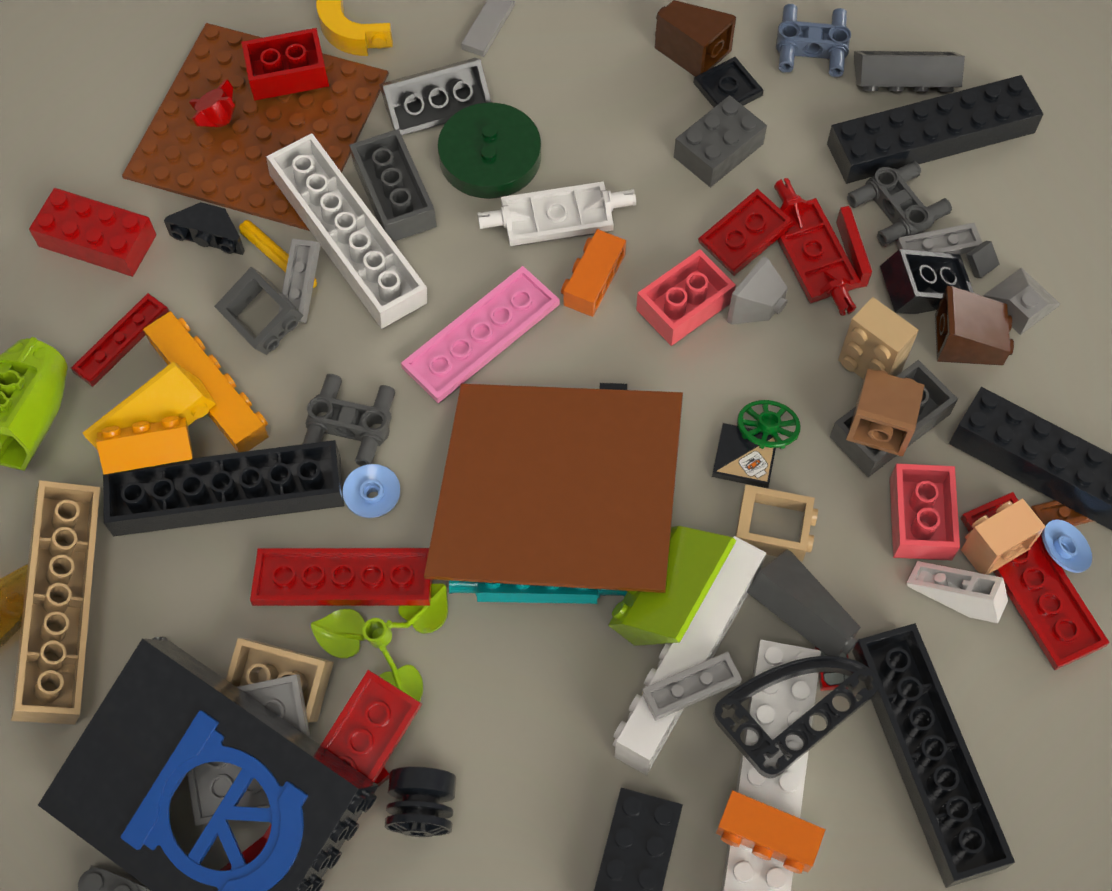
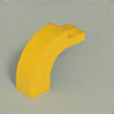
[316,0,393,56]

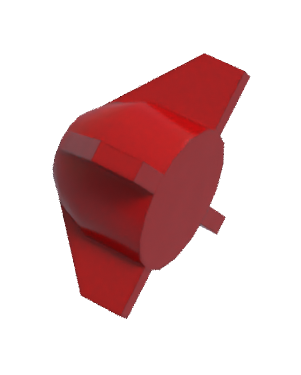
[189,79,235,127]

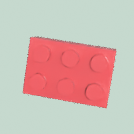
[636,249,736,346]
[890,464,960,561]

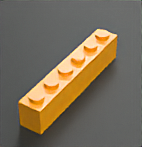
[143,311,269,452]

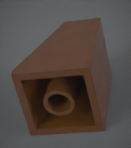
[655,0,736,77]
[935,286,1014,365]

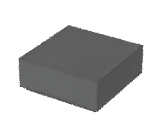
[966,241,1000,278]

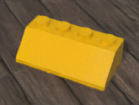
[82,362,216,450]

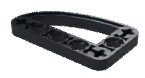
[713,656,879,778]

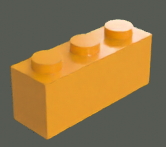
[96,416,192,475]

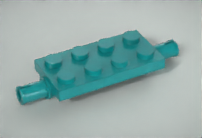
[449,580,627,604]

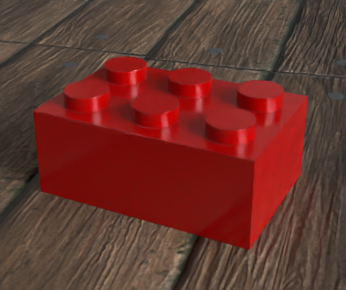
[241,28,329,101]

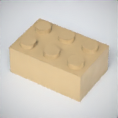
[838,297,919,380]
[226,638,334,723]

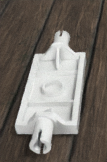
[477,181,636,246]

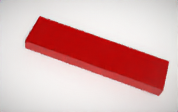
[71,293,169,387]

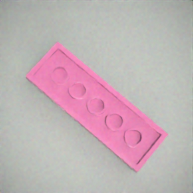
[401,266,560,403]

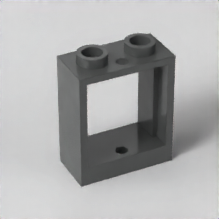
[214,267,304,355]

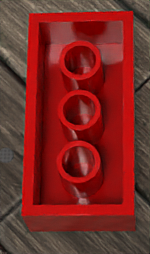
[29,188,157,277]

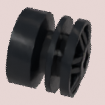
[384,767,456,837]

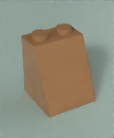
[846,369,924,457]

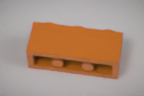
[561,229,626,317]
[716,790,826,874]

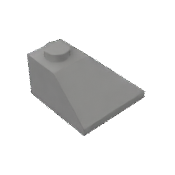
[727,256,788,325]
[983,268,1060,335]

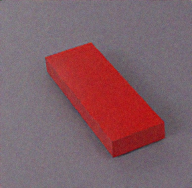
[836,206,872,288]

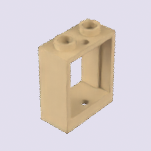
[736,485,818,562]

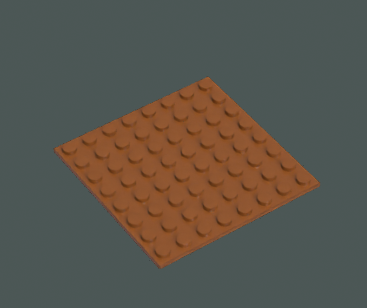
[122,23,389,231]
[424,384,683,593]

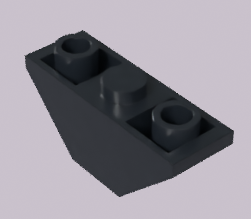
[164,202,245,255]

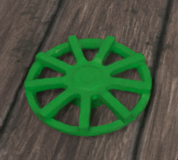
[737,400,801,449]

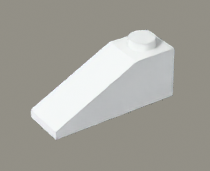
[907,561,1008,623]

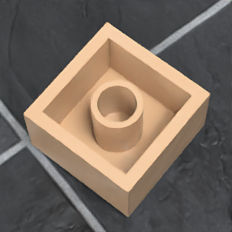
[961,498,1046,575]

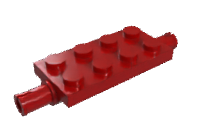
[774,178,861,316]

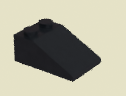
[880,249,974,314]

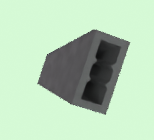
[747,549,861,656]

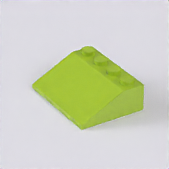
[608,526,736,646]

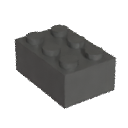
[674,95,767,188]

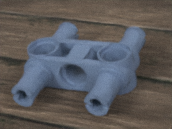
[776,4,851,77]

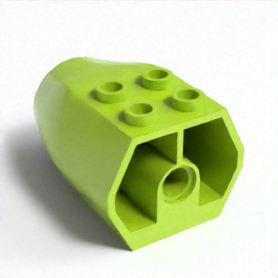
[0,337,68,471]

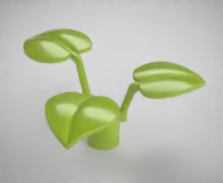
[311,584,448,702]

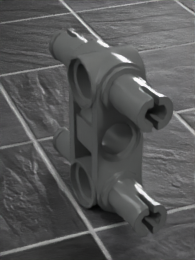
[847,161,952,247]
[302,374,395,466]

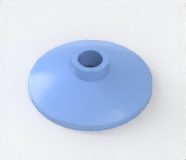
[343,464,400,518]
[1042,519,1092,573]

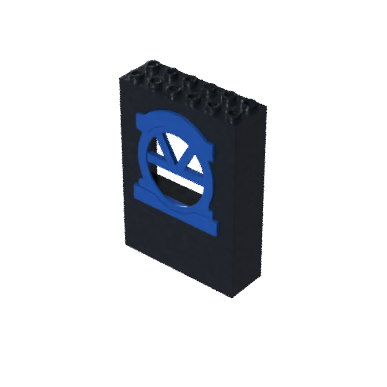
[38,638,379,891]

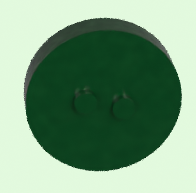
[438,102,541,199]

